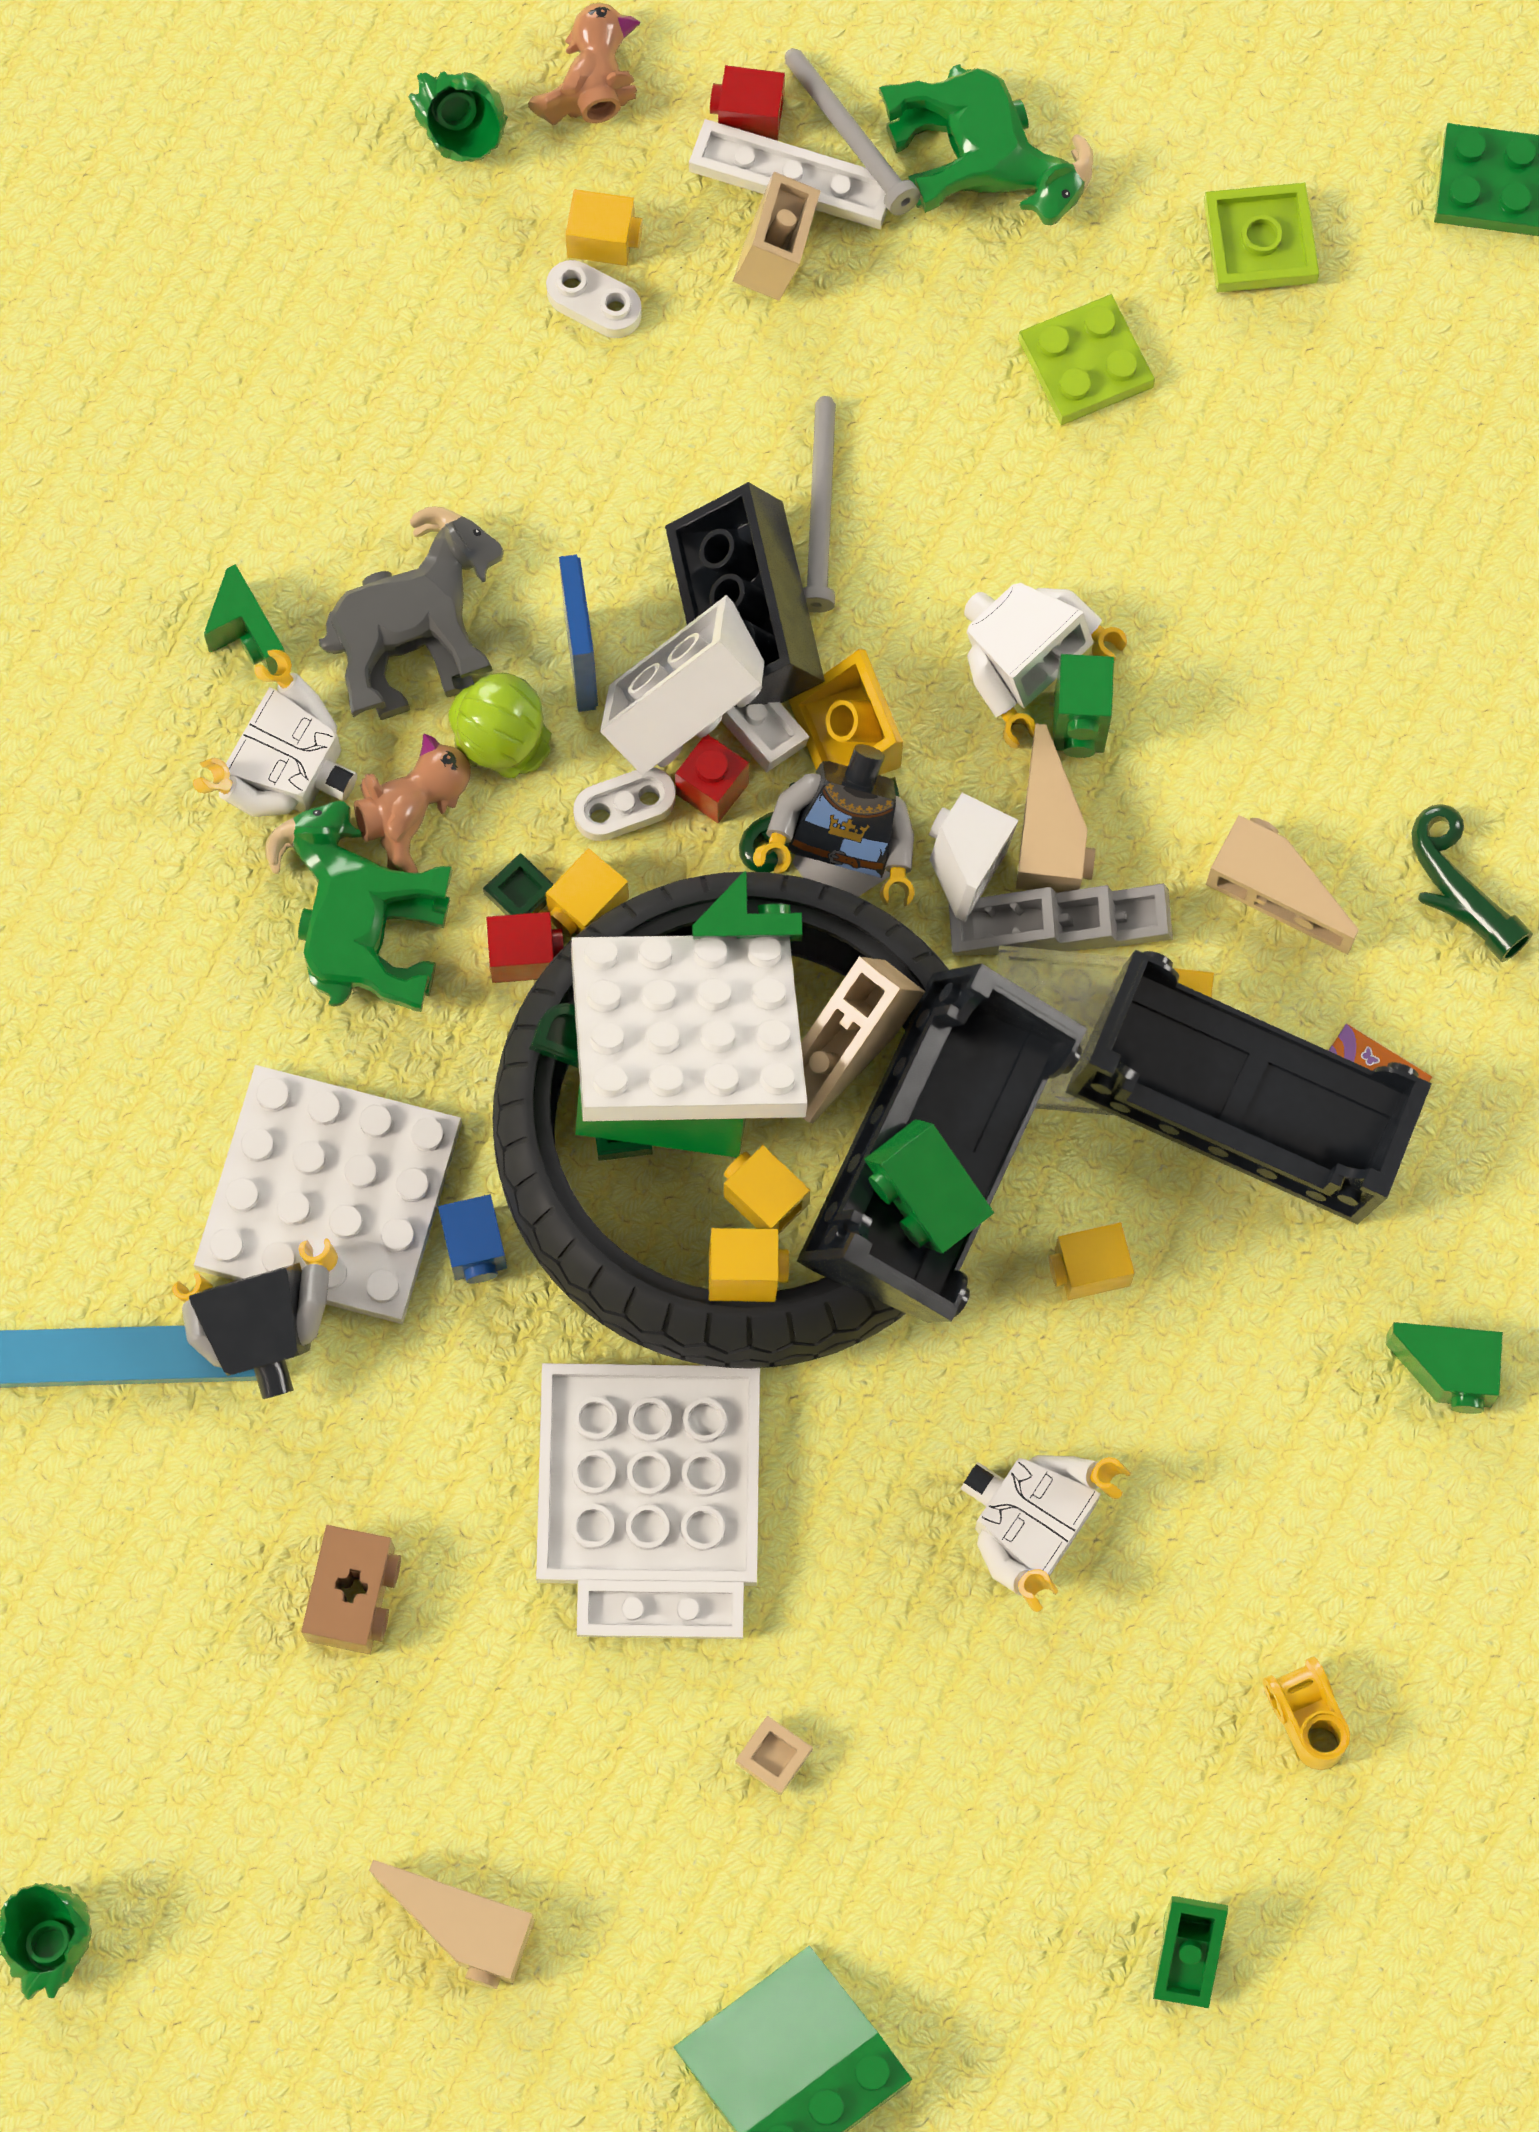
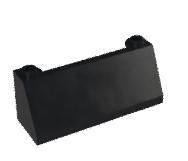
[1065,950,1432,1225]
[796,963,1087,1323]

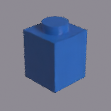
[438,1194,507,1284]

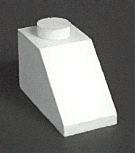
[929,793,1018,922]

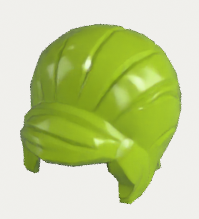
[448,673,552,779]

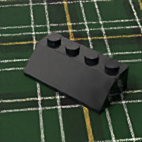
[665,482,825,707]

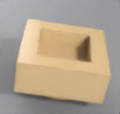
[735,1716,813,1796]

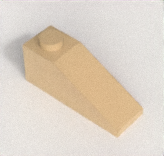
[1016,723,1096,893]
[1206,815,1359,955]
[801,957,925,1123]
[369,1860,535,1989]

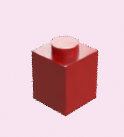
[710,65,785,141]
[675,735,749,823]
[486,912,564,983]

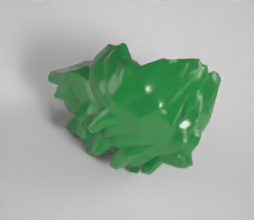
[408,71,508,162]
[0,1883,92,2000]

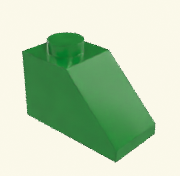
[1386,1322,1503,1414]

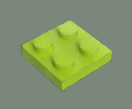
[1204,182,1319,293]
[1018,294,1155,425]

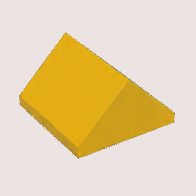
[788,649,903,775]

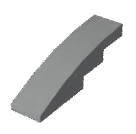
[949,883,1173,956]

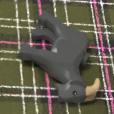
[319,506,504,720]

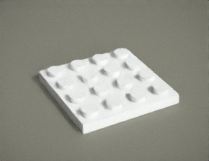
[571,936,807,1121]
[194,1065,462,1324]
[536,1363,760,1586]

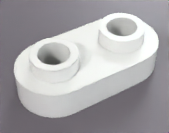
[546,260,642,338]
[573,767,675,841]

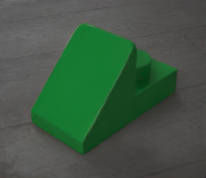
[204,564,285,675]
[692,871,802,941]
[1153,1896,1228,2008]

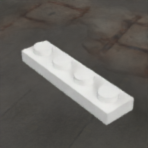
[689,119,888,230]

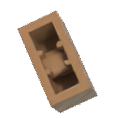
[301,1525,401,1655]

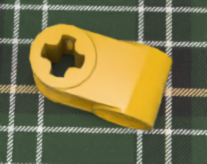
[1263,1656,1350,1770]

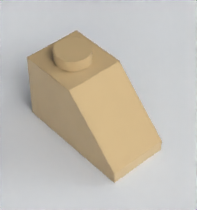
[733,172,820,301]

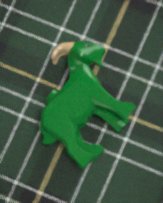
[879,64,1093,226]
[265,801,453,1012]

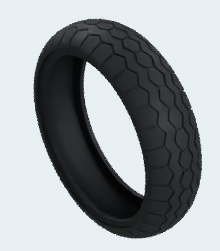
[492,872,949,1369]

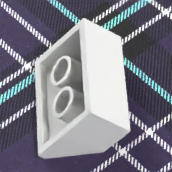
[600,595,765,776]

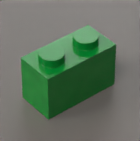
[1052,654,1114,758]
[864,1119,994,1253]

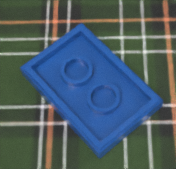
[559,554,598,712]

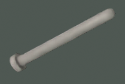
[785,48,921,215]
[803,396,836,612]

